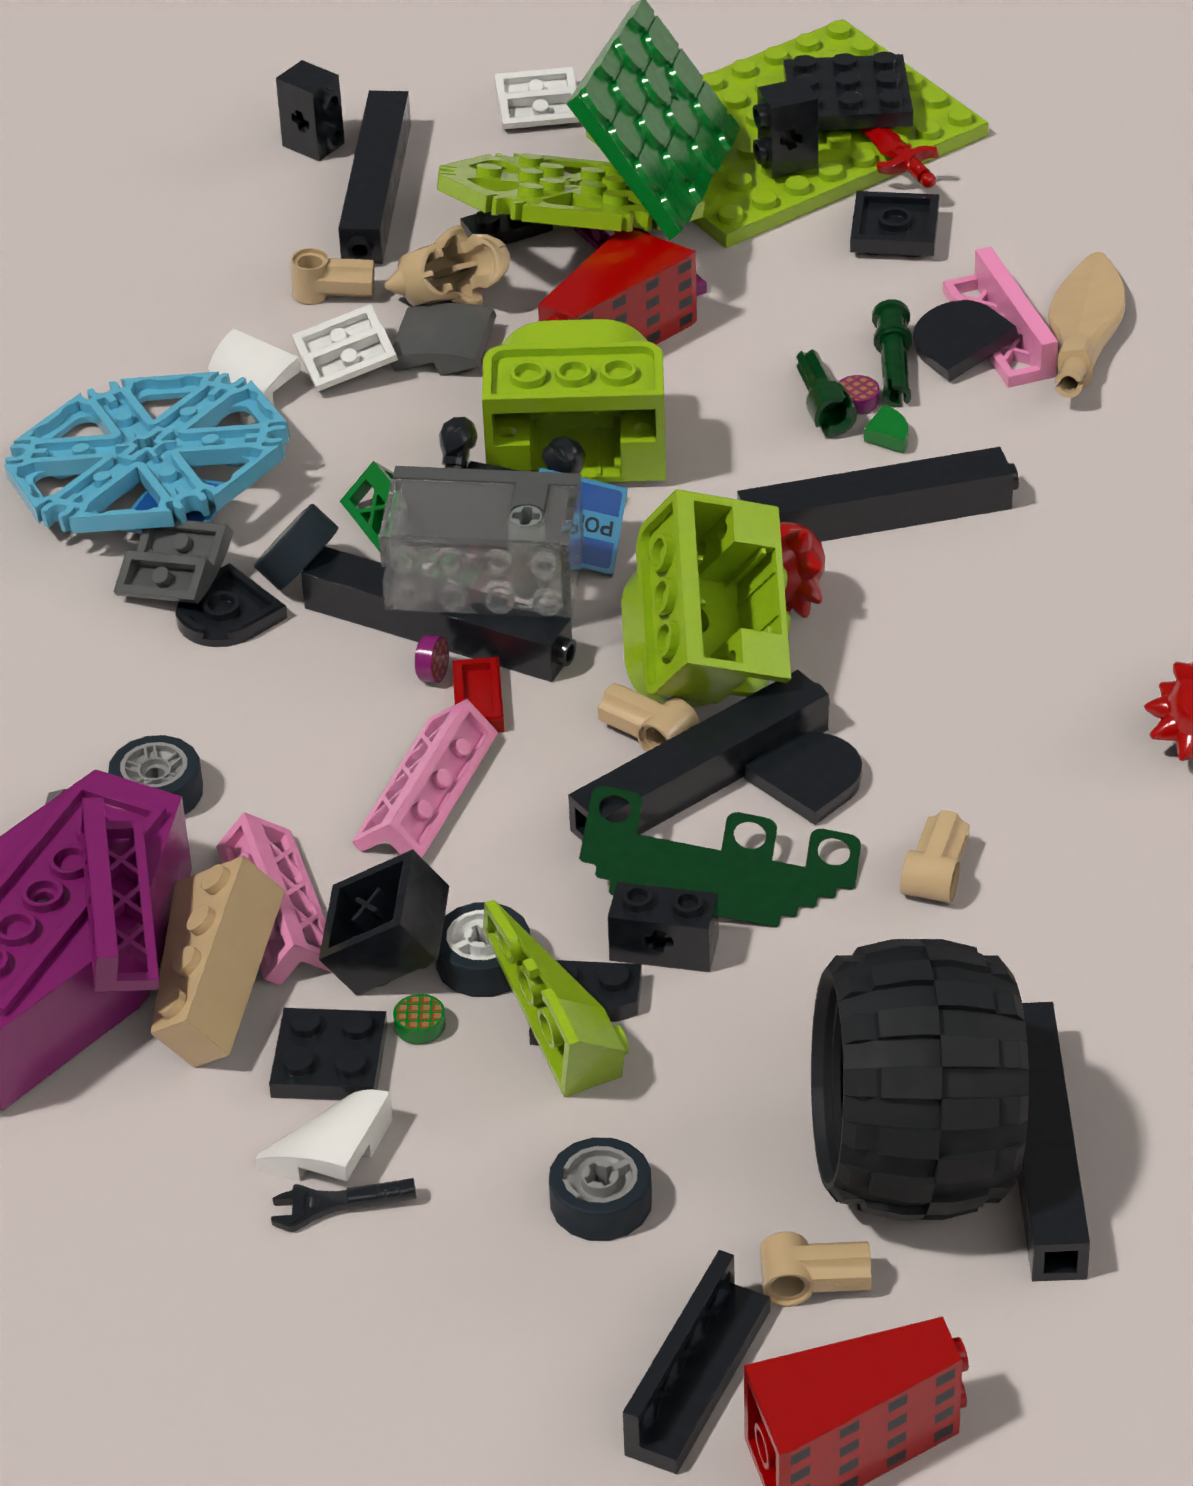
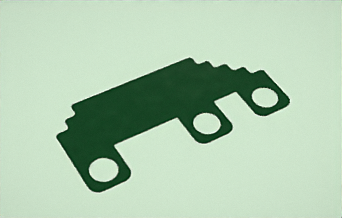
[579,786,861,927]

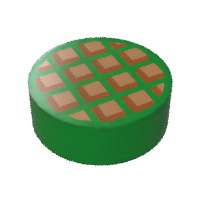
[393,994,446,1044]

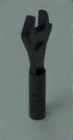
[271,1178,417,1231]

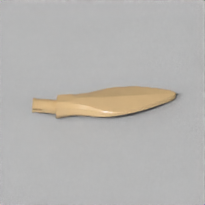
[1048,251,1126,398]

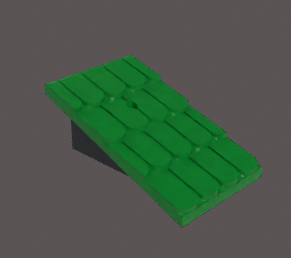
[566,0,741,241]

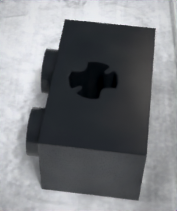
[276,60,345,161]
[753,77,819,178]
[607,882,719,972]

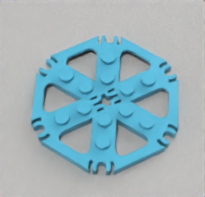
[4,372,290,533]

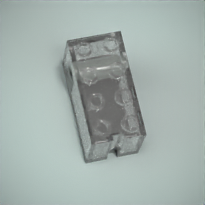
[379,466,584,618]

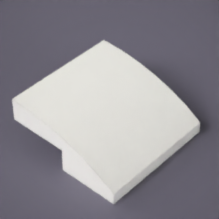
[495,66,579,129]
[292,304,398,392]

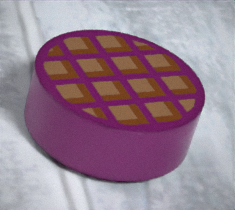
[839,375,880,414]
[415,635,449,683]

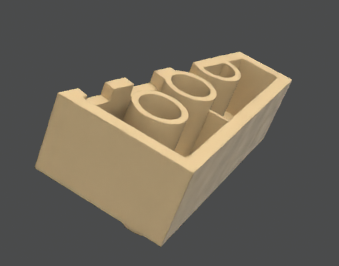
[151,856,285,1067]

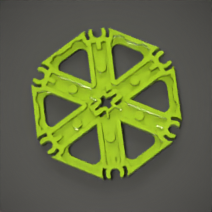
[437,153,706,232]

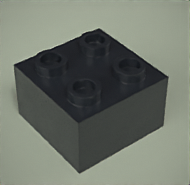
[319,849,450,996]

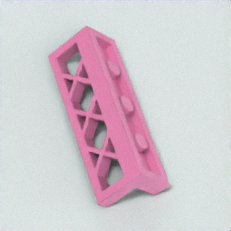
[943,247,1058,388]
[352,699,498,858]
[216,812,331,986]

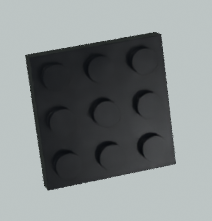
[783,52,913,130]

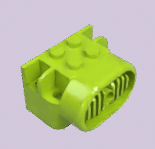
[482,319,666,483]
[621,489,791,707]

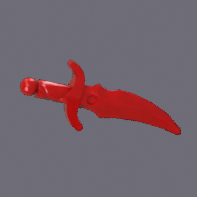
[859,128,939,189]

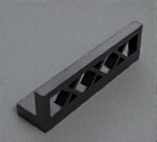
[623,1250,770,1475]

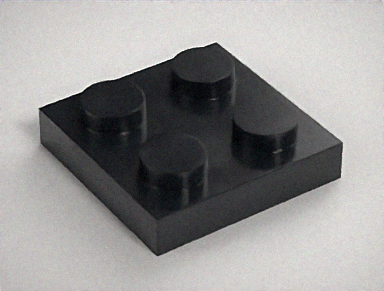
[850,191,939,257]
[269,1008,388,1101]

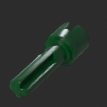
[796,349,857,436]

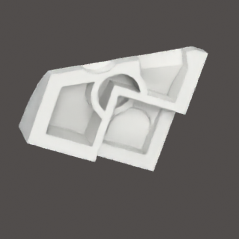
[208,328,301,425]
[255,1089,393,1181]

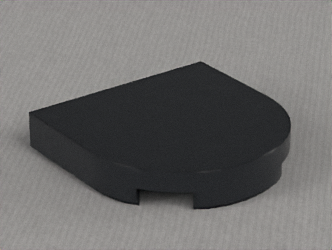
[913,300,1018,381]
[176,563,287,647]
[744,732,862,825]

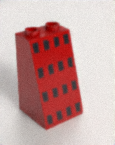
[538,229,697,344]
[744,1316,969,1486]

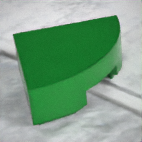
[864,404,908,453]

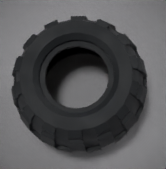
[811,939,1029,1220]

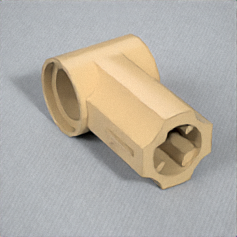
[291,248,375,304]
[598,683,700,752]
[900,810,970,904]
[760,1231,872,1307]

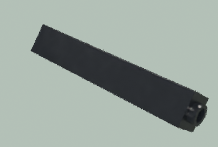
[338,90,411,264]
[737,446,1019,542]
[301,546,576,682]
[568,669,830,841]
[1018,1002,1090,1282]

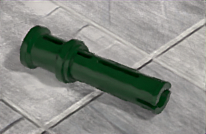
[872,299,912,408]

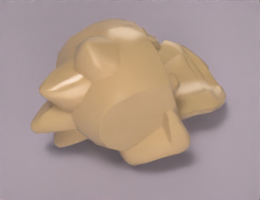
[384,225,510,306]

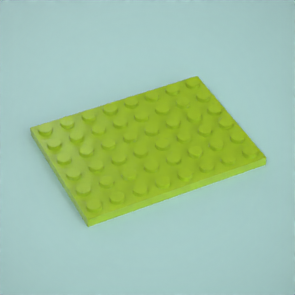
[586,19,989,248]

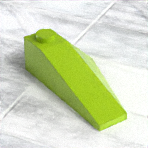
[483,900,629,1097]

